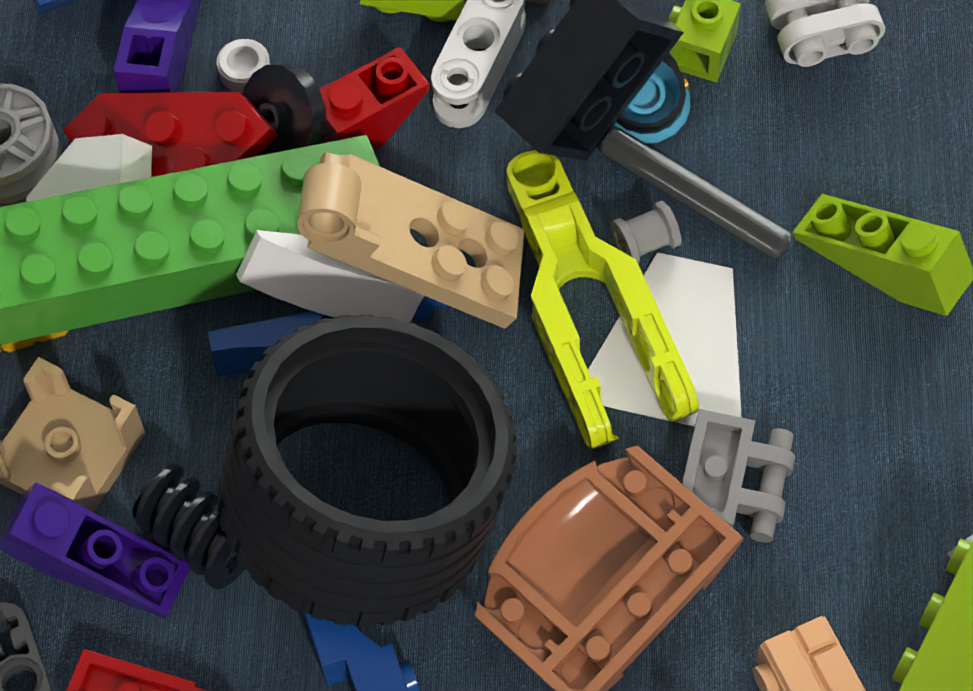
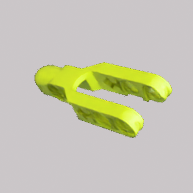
[506,150,699,450]

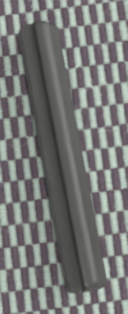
[600,128,792,258]

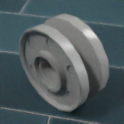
[0,84,62,204]

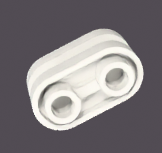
[765,0,885,67]

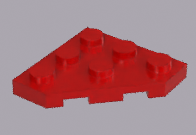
[63,92,278,177]

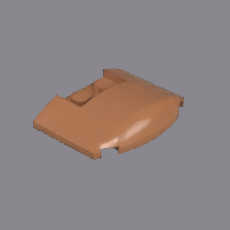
[475,445,743,691]

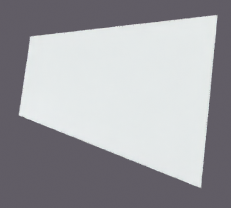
[588,252,742,427]

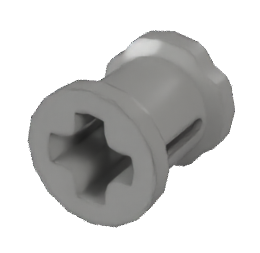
[610,200,682,263]

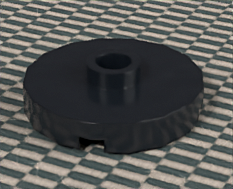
[243,64,326,156]

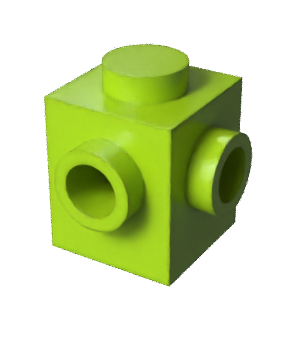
[669,0,741,83]

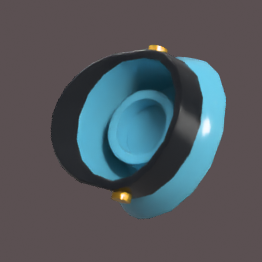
[610,53,691,144]

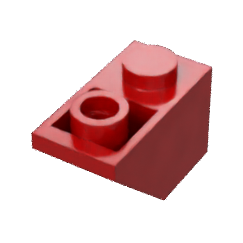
[319,47,430,151]

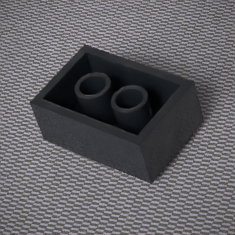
[494,0,684,161]

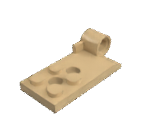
[297,152,524,329]

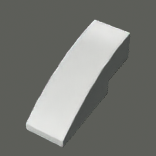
[236,230,424,322]

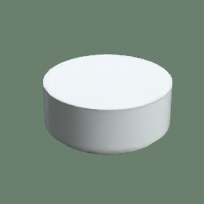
[217,39,271,93]

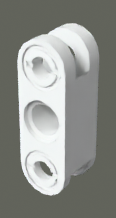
[431,0,526,128]

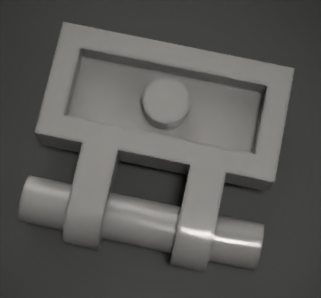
[682,409,795,543]

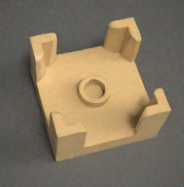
[0,357,146,512]

